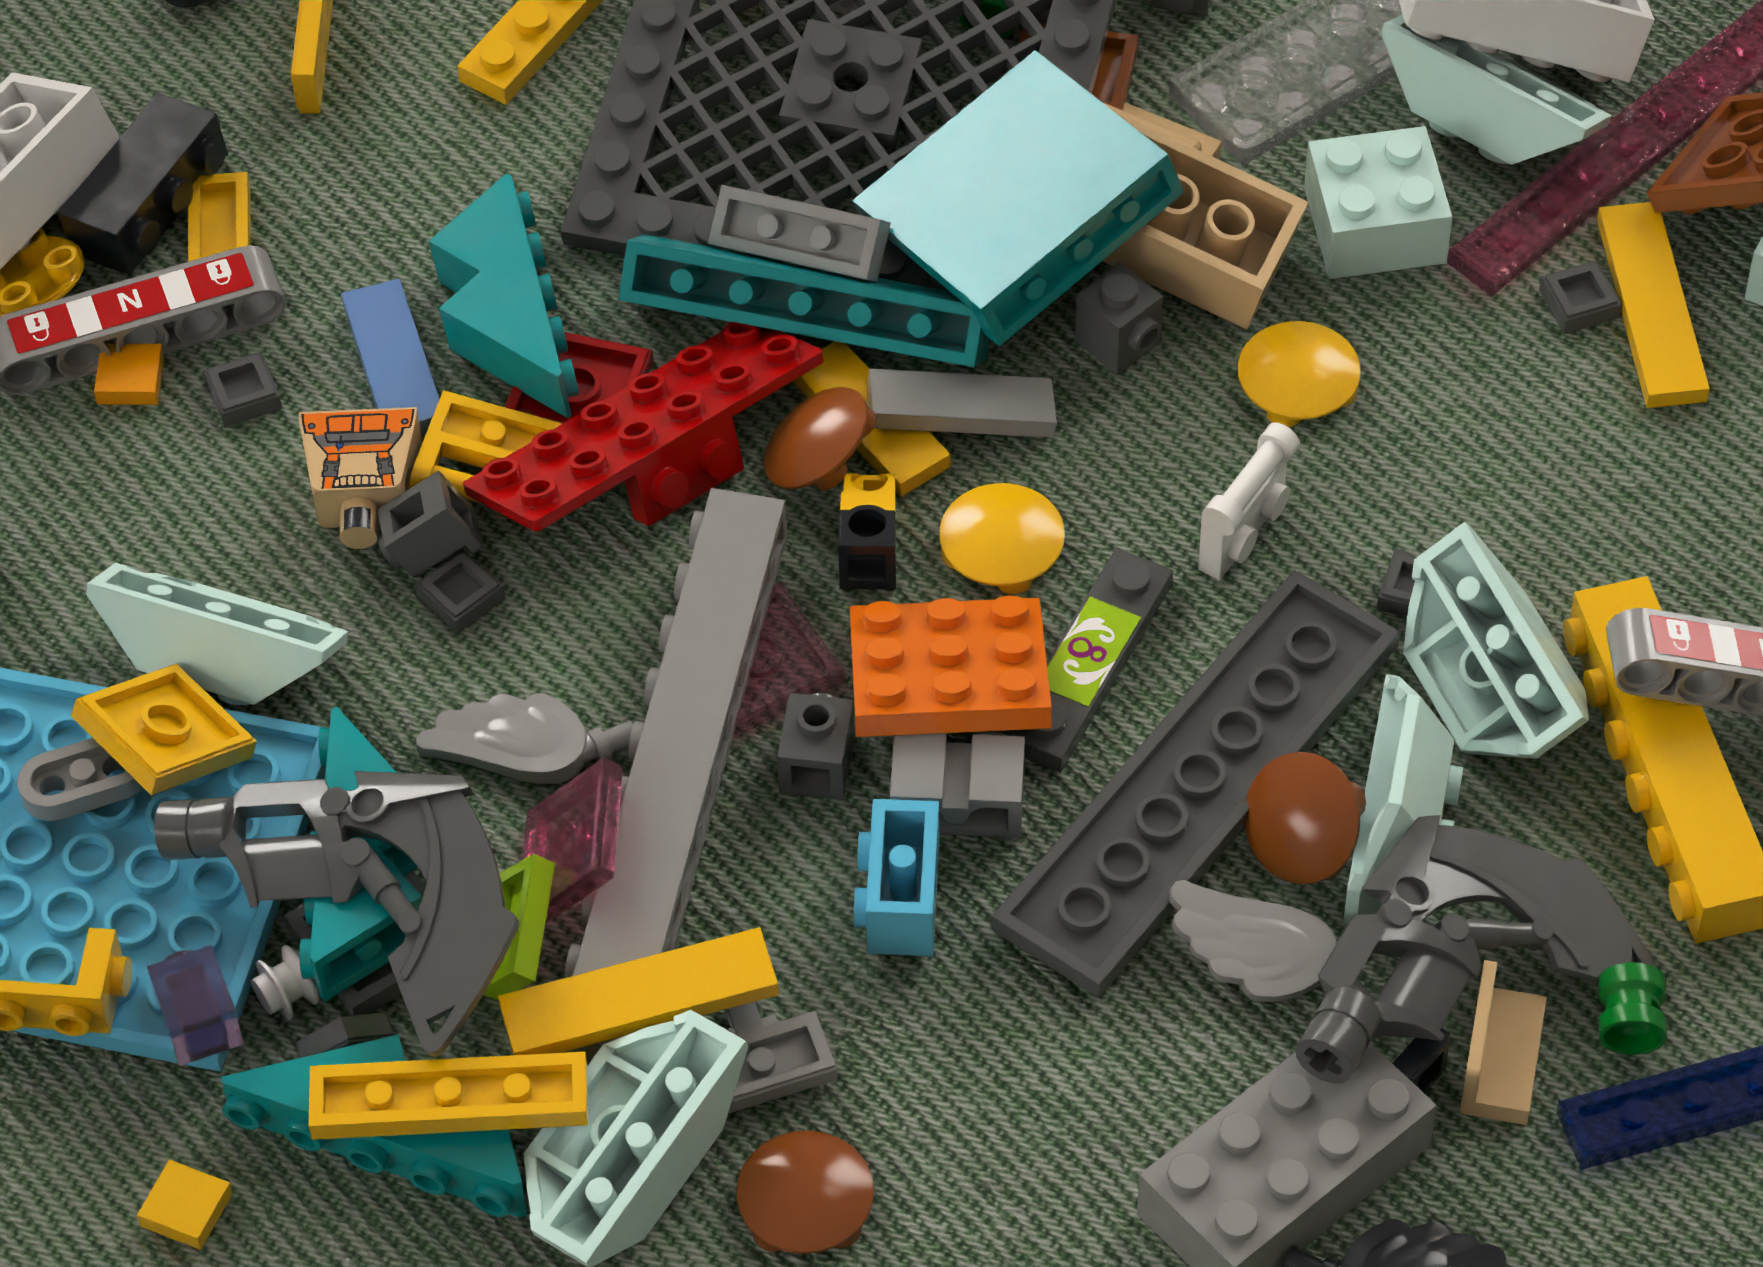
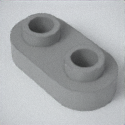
[17,738,143,821]

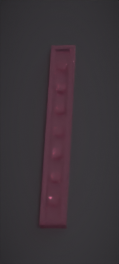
[1447,0,1763,296]

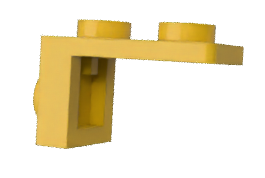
[0,928,132,1036]

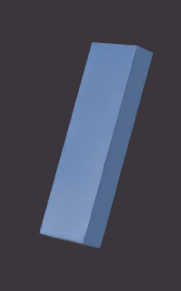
[341,278,439,434]

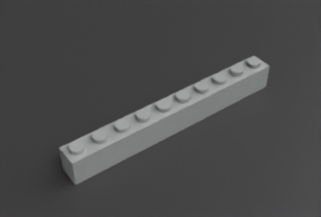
[562,488,788,1066]

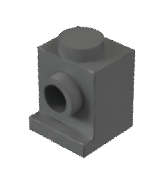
[378,470,483,578]

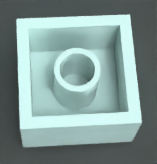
[1304,126,1452,279]

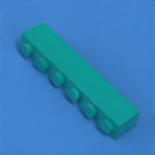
[618,234,990,367]

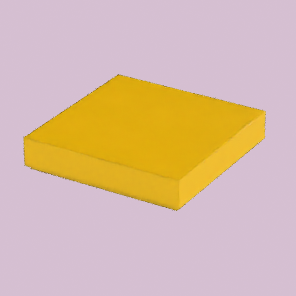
[71,663,257,796]

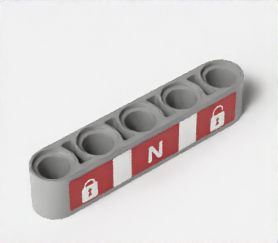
[0,245,286,395]
[1606,608,1763,716]

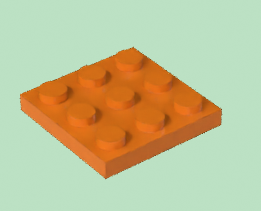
[850,595,1052,737]

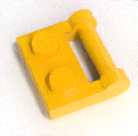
[409,390,562,503]

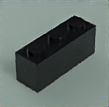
[58,93,228,275]

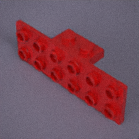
[463,322,824,531]

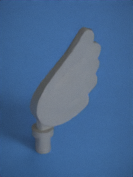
[416,693,634,784]
[1169,880,1374,1002]

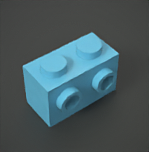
[854,799,940,956]

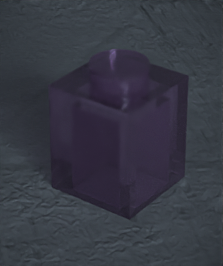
[147,945,244,1066]

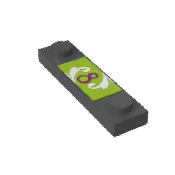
[1004,548,1173,773]

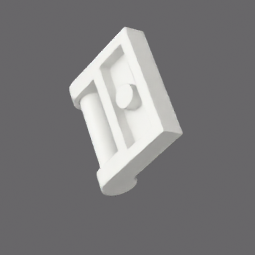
[1198,423,1300,581]

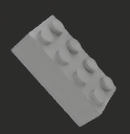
[1137,1043,1437,1267]

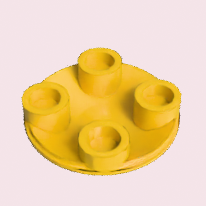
[0,228,85,317]
[1238,321,1361,427]
[939,483,1065,594]

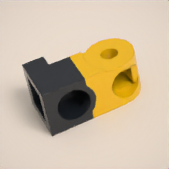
[838,473,896,590]

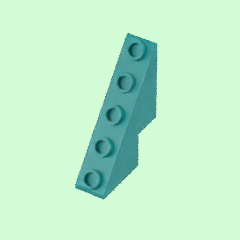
[428,173,580,419]
[299,706,422,1002]
[221,1034,527,1217]

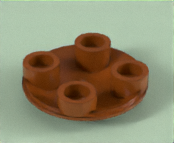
[764,387,877,491]
[1244,752,1366,884]
[736,1131,874,1254]

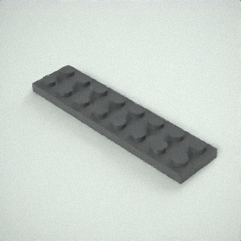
[991,570,1400,998]

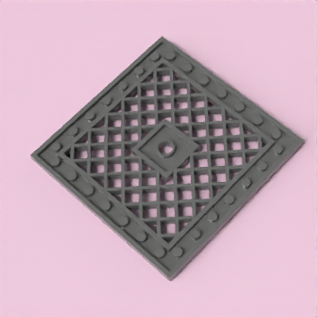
[561,0,1117,330]

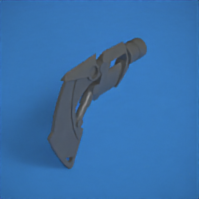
[154,771,519,1057]
[1295,815,1657,1083]

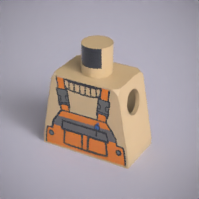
[299,407,422,549]

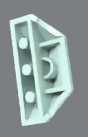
[1381,14,1612,165]
[1403,522,1589,759]
[86,563,349,705]
[1343,674,1463,926]
[524,1010,749,1267]

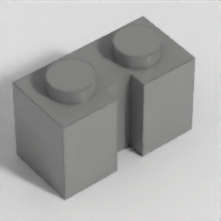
[890,732,1025,838]

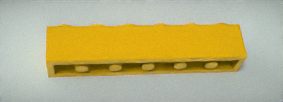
[1563,576,1763,944]

